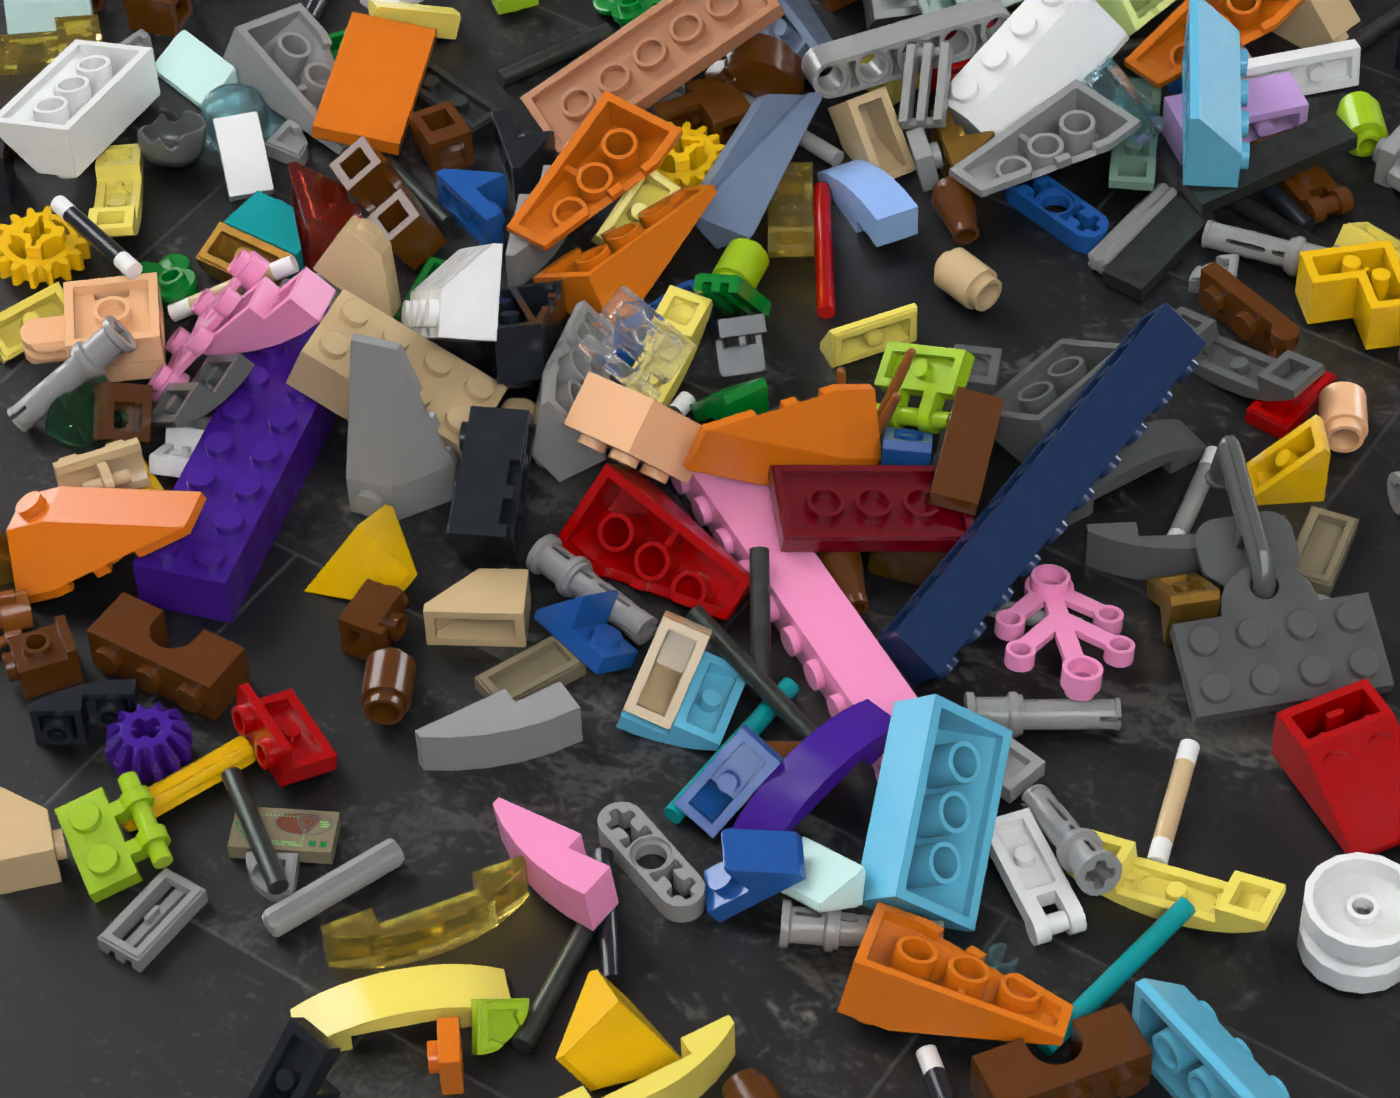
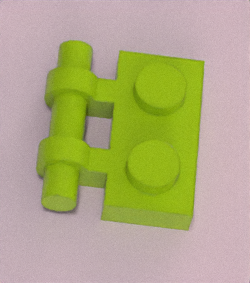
[874,341,975,434]
[54,771,173,903]

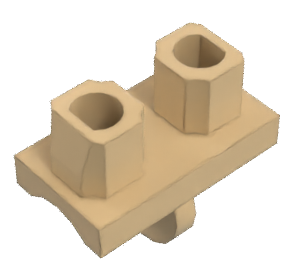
[52,437,151,489]

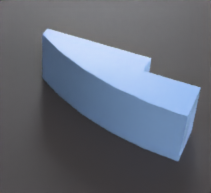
[817,159,918,247]

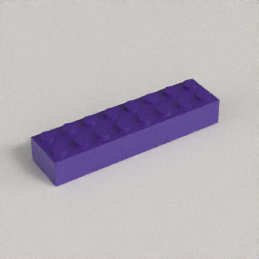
[132,309,338,624]

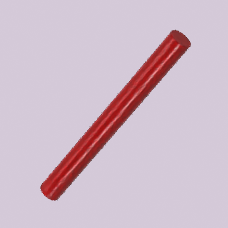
[813,182,835,319]

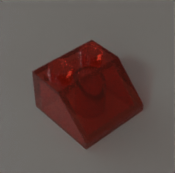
[287,161,362,273]

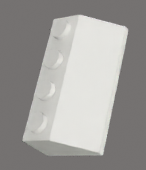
[948,0,1129,136]
[0,39,161,179]
[401,243,503,342]

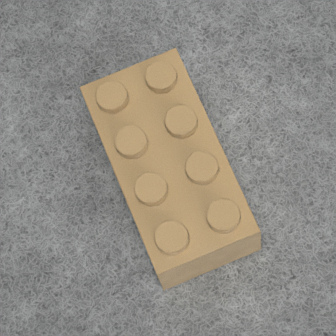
[286,288,508,465]

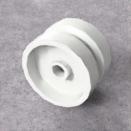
[1297,852,1400,994]

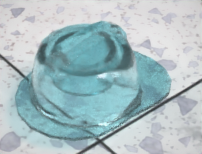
[200,83,287,151]

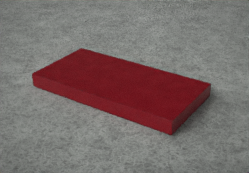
[768,465,974,552]

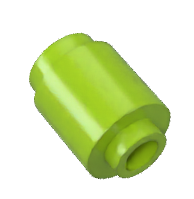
[1336,91,1389,157]
[711,238,769,289]

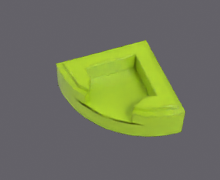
[471,998,529,1055]

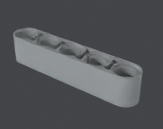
[801,0,1011,99]

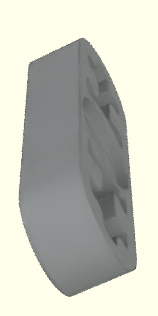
[597,802,706,923]

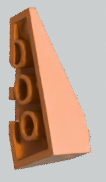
[1124,0,1305,89]
[506,91,683,251]
[532,185,717,327]
[683,384,882,486]
[6,486,207,604]
[837,901,1074,1046]

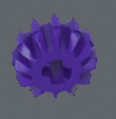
[105,701,193,785]

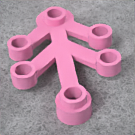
[148,249,270,403]
[994,564,1135,702]

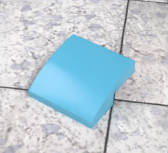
[616,651,746,751]

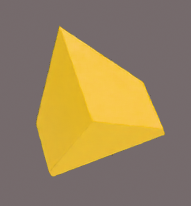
[1246,414,1331,505]
[304,504,418,600]
[555,970,682,1091]

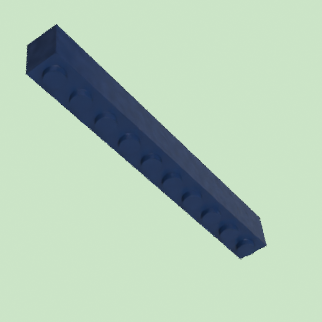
[877,302,1206,686]

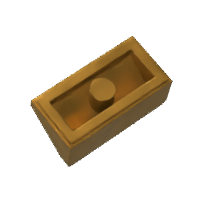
[195,222,292,286]

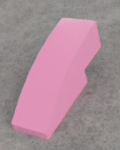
[203,267,336,355]
[492,797,619,931]

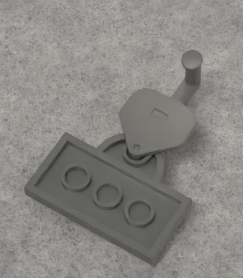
[1169,435,1395,725]

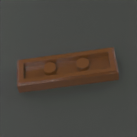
[927,387,1004,516]

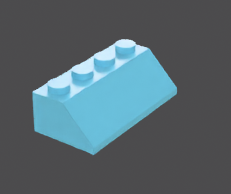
[1182,0,1250,188]
[861,694,1013,932]
[1132,978,1290,1098]

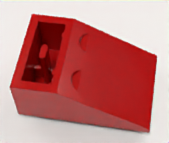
[1271,678,1400,854]

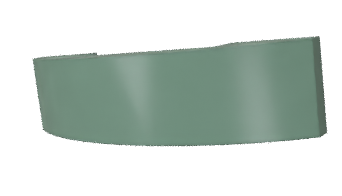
[1108,77,1162,191]

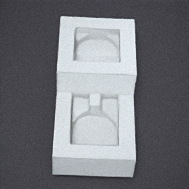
[213,111,274,201]
[148,416,211,478]

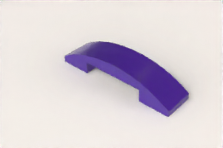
[731,699,891,832]

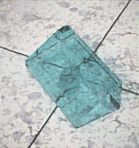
[1084,55,1166,147]

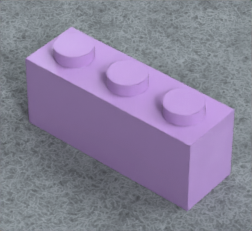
[1161,71,1309,164]

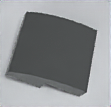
[151,354,255,428]

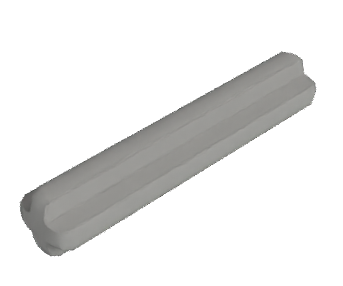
[1088,182,1178,274]
[261,838,405,937]

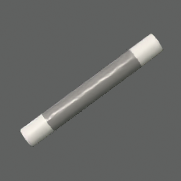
[1167,446,1217,535]

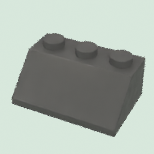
[992,338,1120,463]

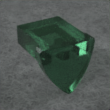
[45,375,122,447]

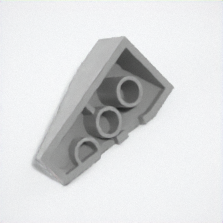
[223,2,351,155]
[949,79,1142,198]
[531,300,612,482]
[346,333,459,520]

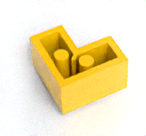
[1295,240,1400,350]

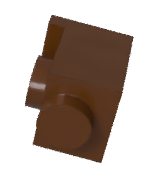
[409,100,474,178]
[92,381,153,445]
[338,578,409,661]
[1,614,84,700]

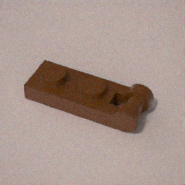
[1250,129,1354,224]
[1198,261,1300,359]

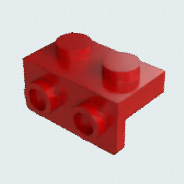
[232,683,337,787]

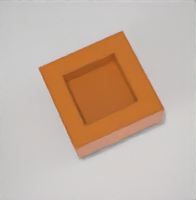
[427,1016,464,1095]

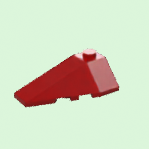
[558,463,750,620]

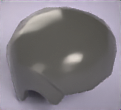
[137,110,208,168]

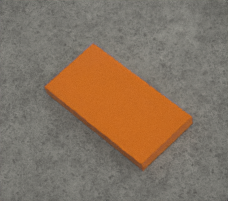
[312,12,437,155]

